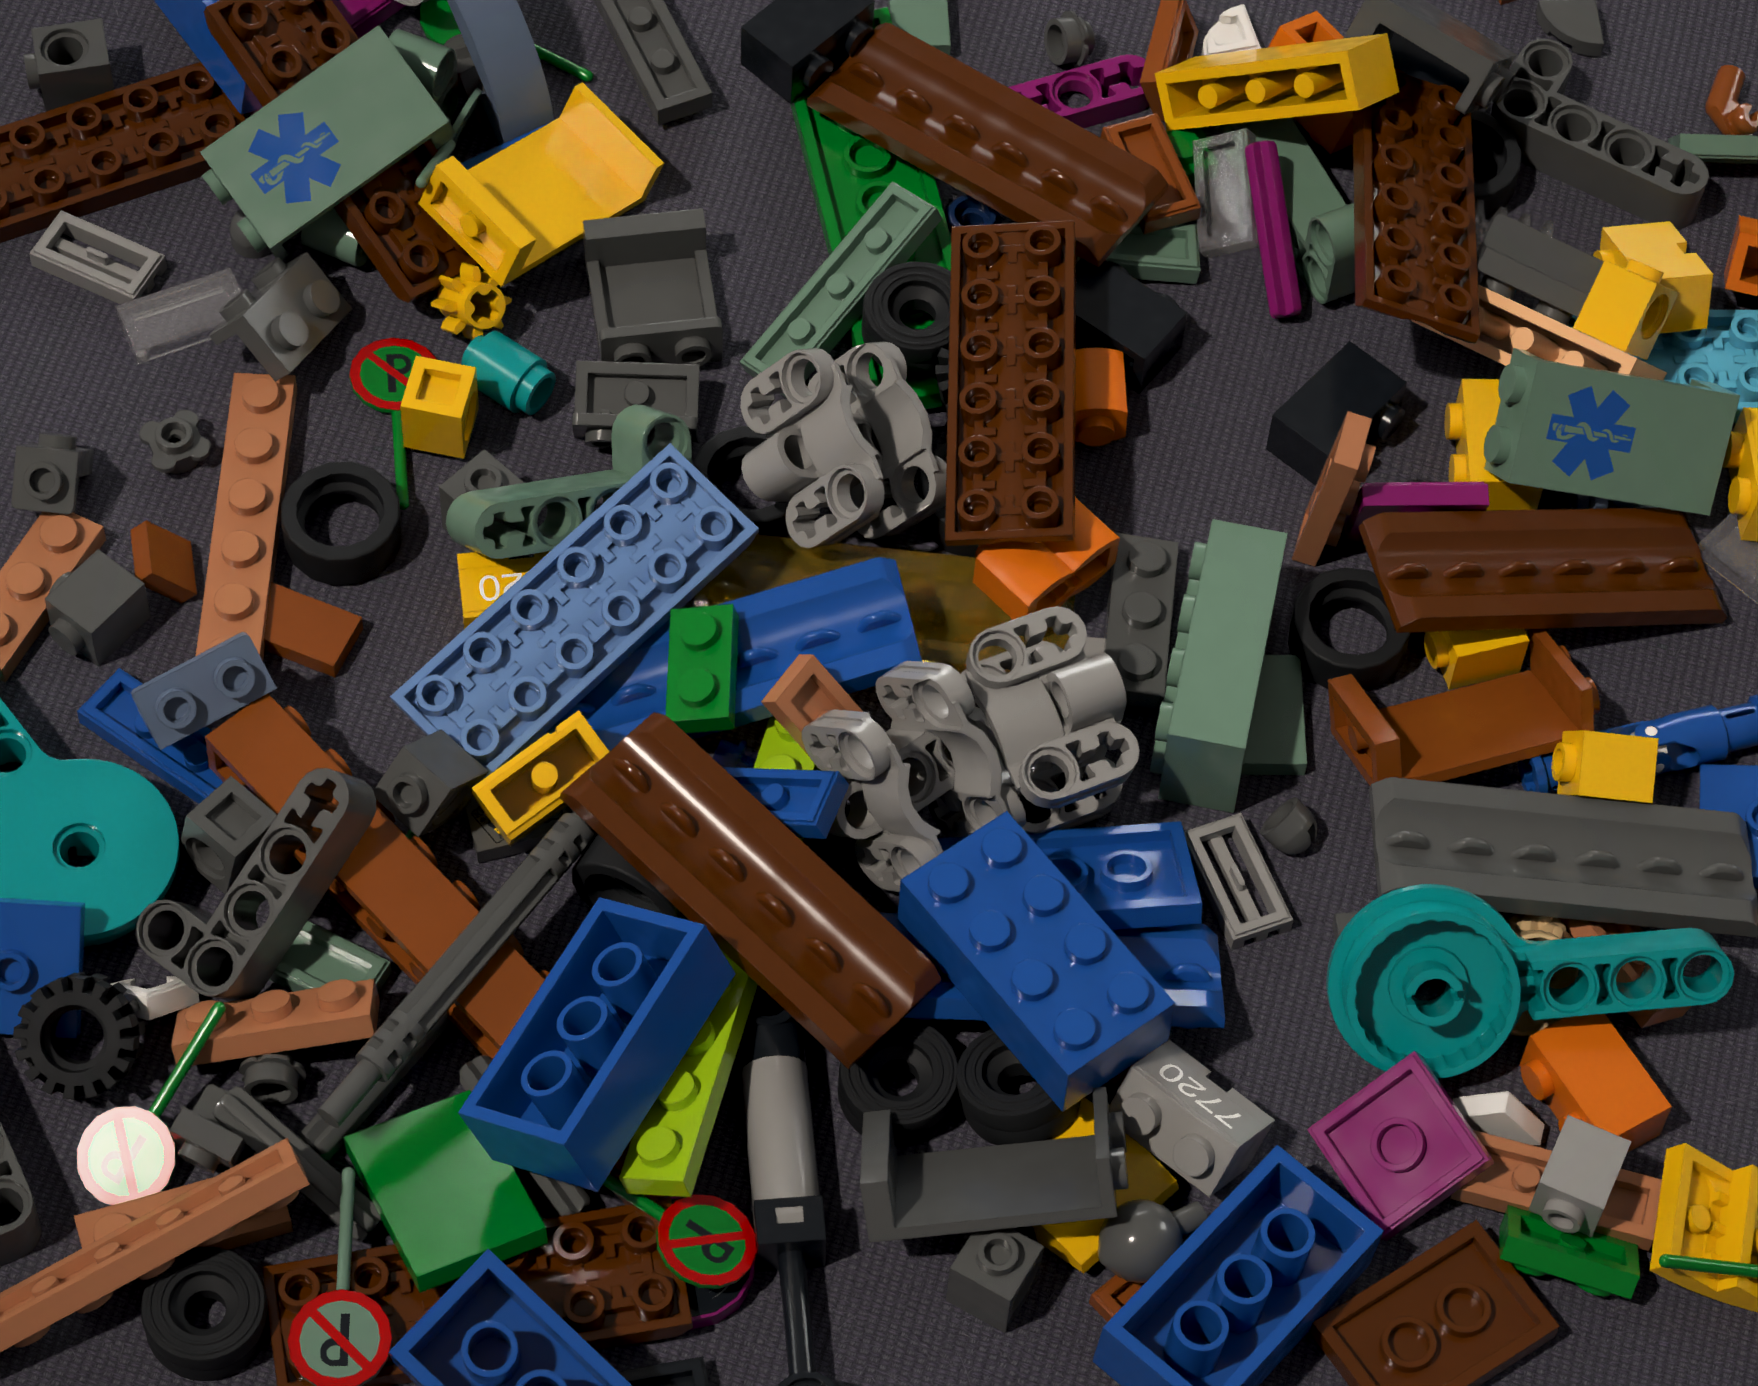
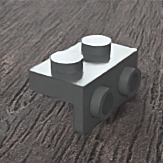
[1477,213,1604,326]
[209,252,352,382]
[572,360,700,448]

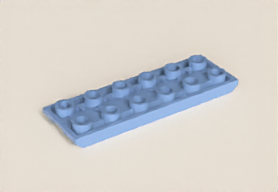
[390,443,759,778]

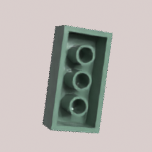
[1150,519,1288,813]

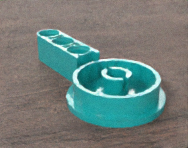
[0,698,180,947]
[1326,884,1734,1079]

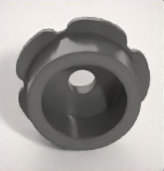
[1044,10,1095,68]
[239,1051,306,1106]

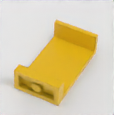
[418,82,664,287]

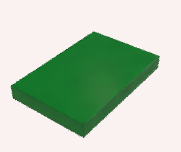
[344,1090,548,1293]

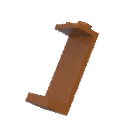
[1328,628,1600,786]

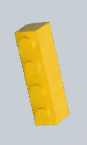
[1154,33,1399,131]

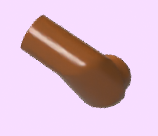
[1705,65,1758,135]

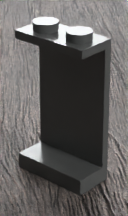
[860,1087,1129,1243]

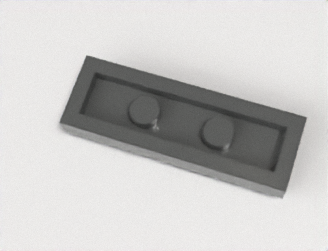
[593,0,712,125]
[1104,533,1179,711]

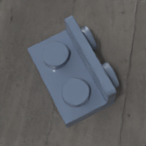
[131,632,277,750]

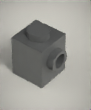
[45,549,151,667]

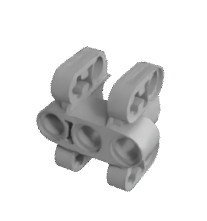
[740,341,947,549]
[961,606,1140,834]
[802,661,1026,892]

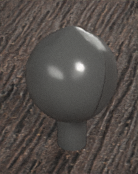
[1098,1199,1207,1283]

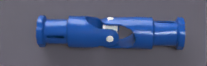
[1518,694,1758,794]

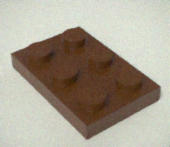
[1310,1219,1560,1386]

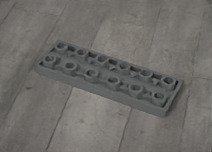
[1369,777,1758,938]

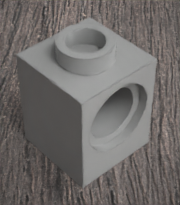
[1529,1115,1632,1237]

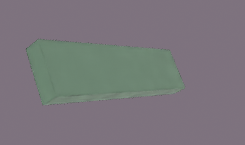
[740,181,942,398]

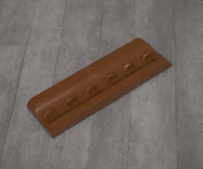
[204,0,480,303]
[807,23,1168,268]
[0,62,245,243]
[1353,67,1480,343]
[945,220,1076,546]
[1358,508,1727,633]
[560,712,942,1069]
[262,1197,693,1386]

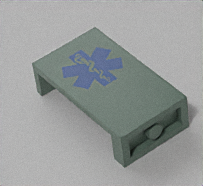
[200,25,456,260]
[1484,348,1740,516]

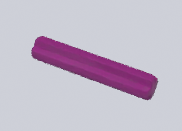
[1245,141,1302,319]

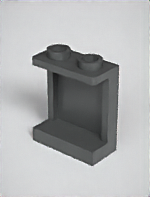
[1344,0,1517,115]
[583,208,723,366]

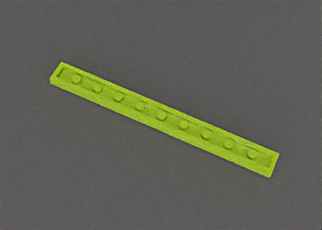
[619,694,849,1197]

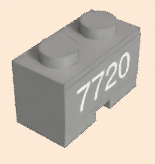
[1109,1040,1275,1198]

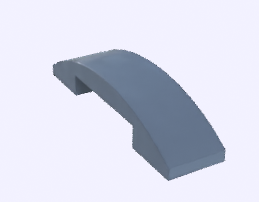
[447,0,554,145]

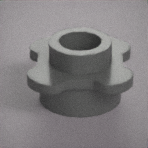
[139,410,211,474]

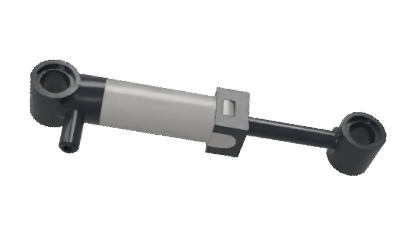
[736,985,836,1386]

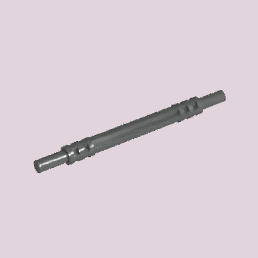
[317,812,594,1128]

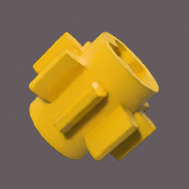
[431,263,512,340]

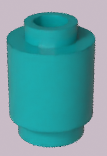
[461,330,556,415]

